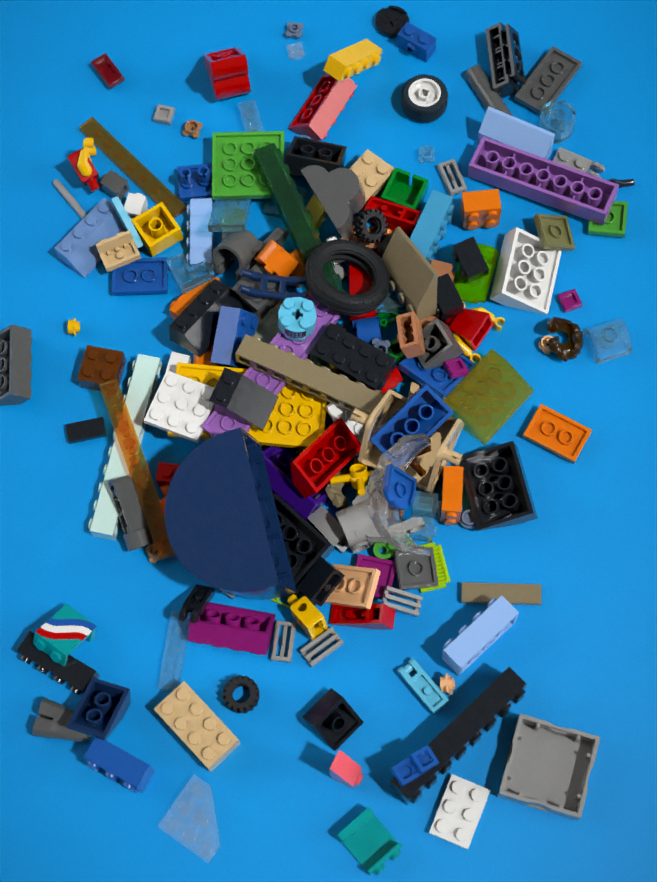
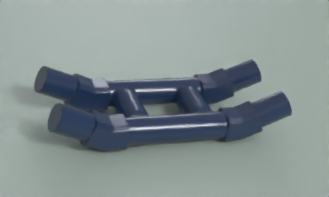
[238,268,307,300]

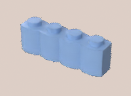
[187,198,214,270]

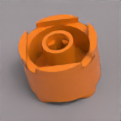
[255,239,299,277]

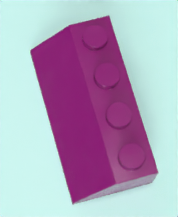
[188,602,276,655]

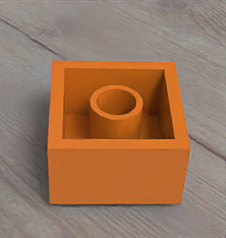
[460,189,502,230]

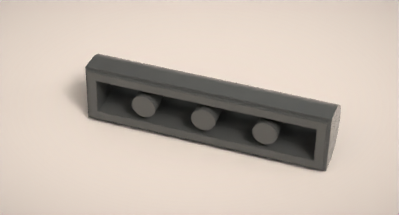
[465,65,514,117]

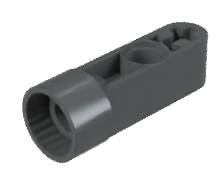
[108,475,155,552]

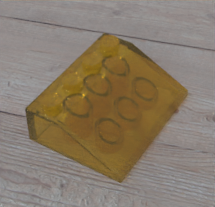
[443,349,534,445]

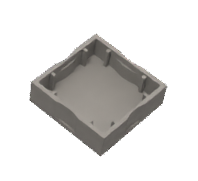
[497,713,601,821]

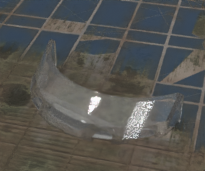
[367,434,431,556]

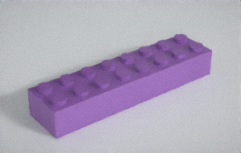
[468,137,619,226]

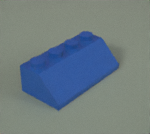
[370,383,454,467]

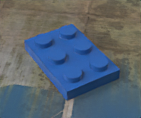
[112,257,168,296]

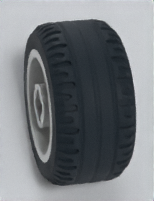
[401,74,448,123]

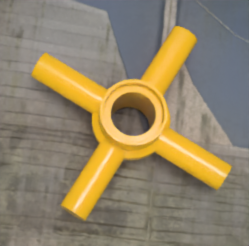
[330,458,386,495]

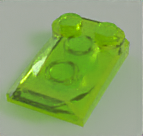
[453,243,499,304]

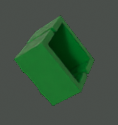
[381,167,429,211]

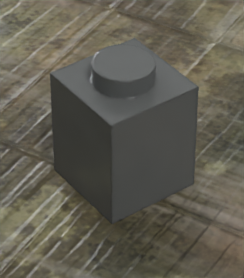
[100,170,130,201]

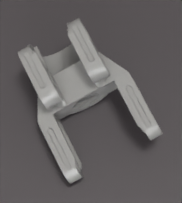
[335,478,426,553]

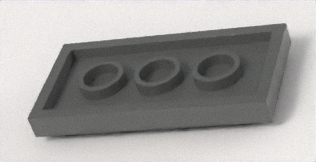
[514,46,582,117]

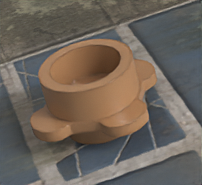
[183,120,202,138]

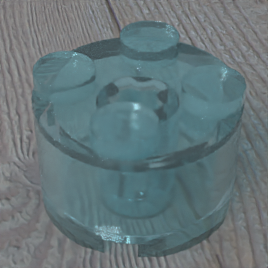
[538,100,576,144]

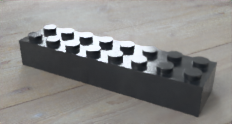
[390,667,527,805]

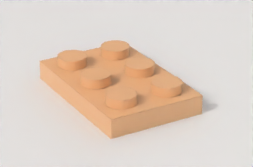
[324,563,381,610]

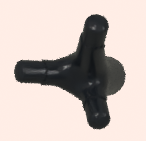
[610,179,635,188]

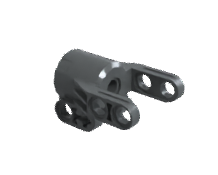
[211,211,288,282]

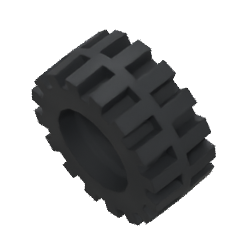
[352,209,388,243]
[223,675,260,714]

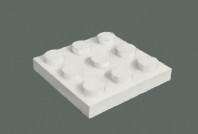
[144,370,214,443]

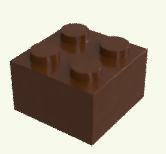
[77,345,127,394]

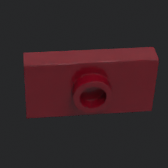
[91,53,125,89]

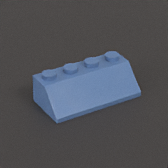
[54,198,126,279]

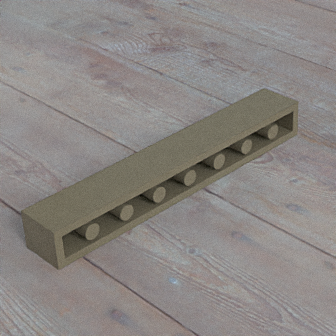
[236,334,384,423]

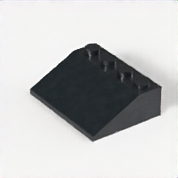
[459,441,538,531]
[273,493,336,586]

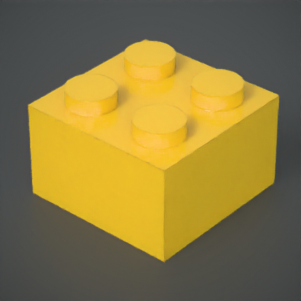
[131,202,183,257]

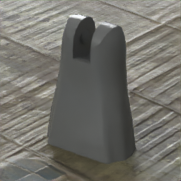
[32,698,91,742]

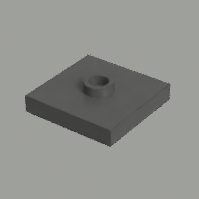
[393,547,439,590]

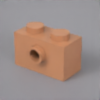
[396,311,426,359]

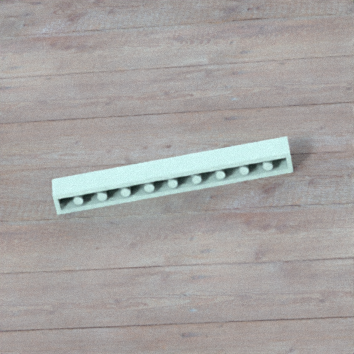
[88,354,162,541]

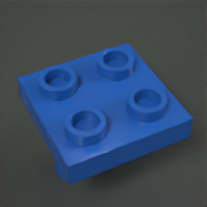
[177,163,212,202]

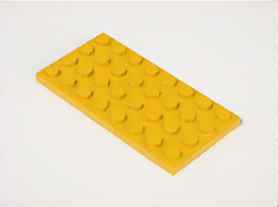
[168,362,327,449]

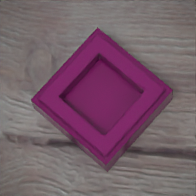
[557,289,582,313]
[443,357,469,379]

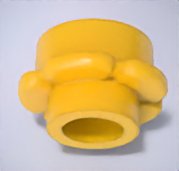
[68,318,80,336]

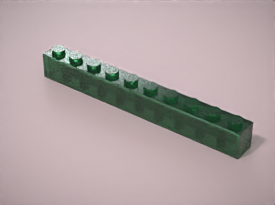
[253,143,348,294]

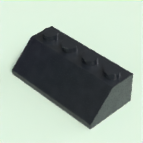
[169,279,245,357]

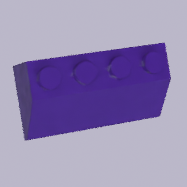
[263,446,329,520]

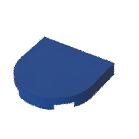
[383,464,417,511]

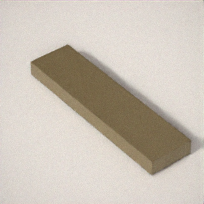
[461,582,541,606]

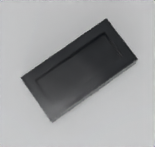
[66,417,107,444]

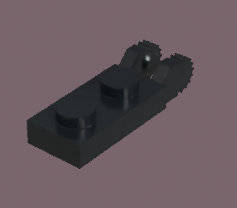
[179,584,215,624]

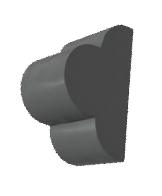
[301,165,366,240]

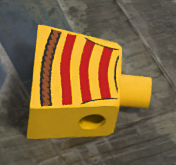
[287,594,328,641]

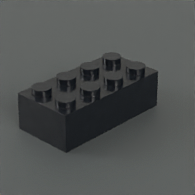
[310,323,396,391]

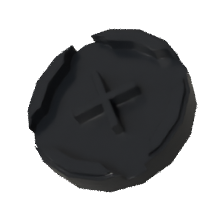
[375,5,409,38]

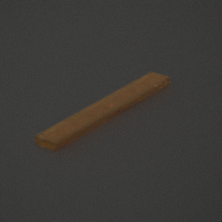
[79,117,187,219]

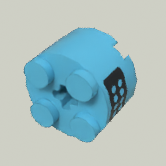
[278,297,317,341]

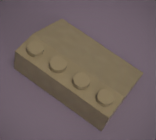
[381,226,438,320]

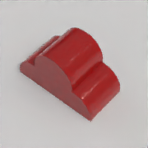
[203,47,251,101]

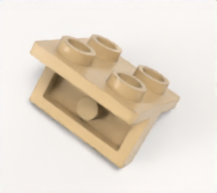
[96,230,141,272]

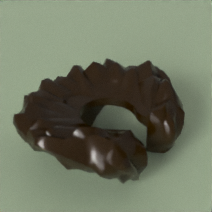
[547,317,584,362]

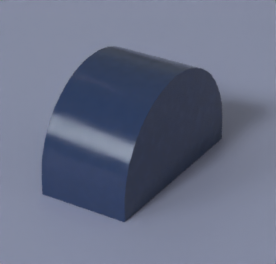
[165,427,297,600]

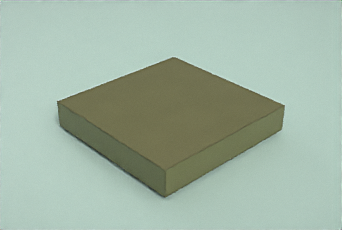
[534,214,575,251]

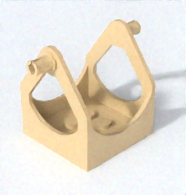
[350,389,465,495]

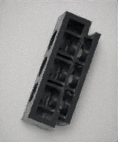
[486,22,525,98]

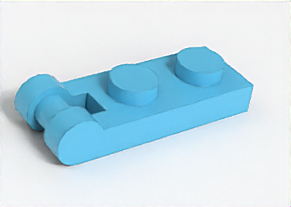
[397,658,449,714]

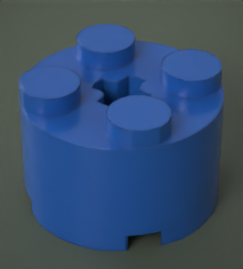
[352,316,384,349]

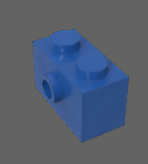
[397,22,436,62]

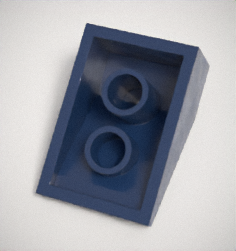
[67,677,131,740]

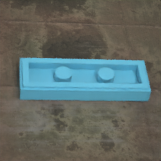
[109,196,143,248]

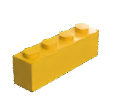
[324,39,383,81]

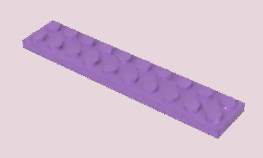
[201,293,342,437]

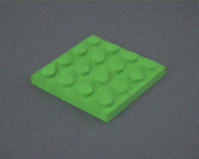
[212,131,285,200]

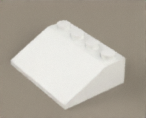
[490,227,562,315]

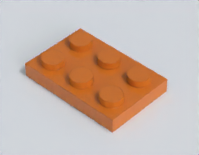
[523,404,592,464]

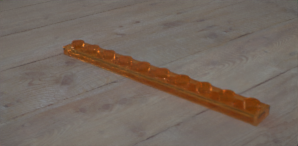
[99,379,176,561]

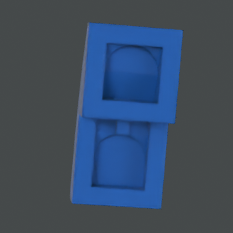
[390,745,439,787]

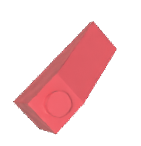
[329,750,364,789]

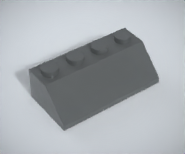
[0,324,32,406]

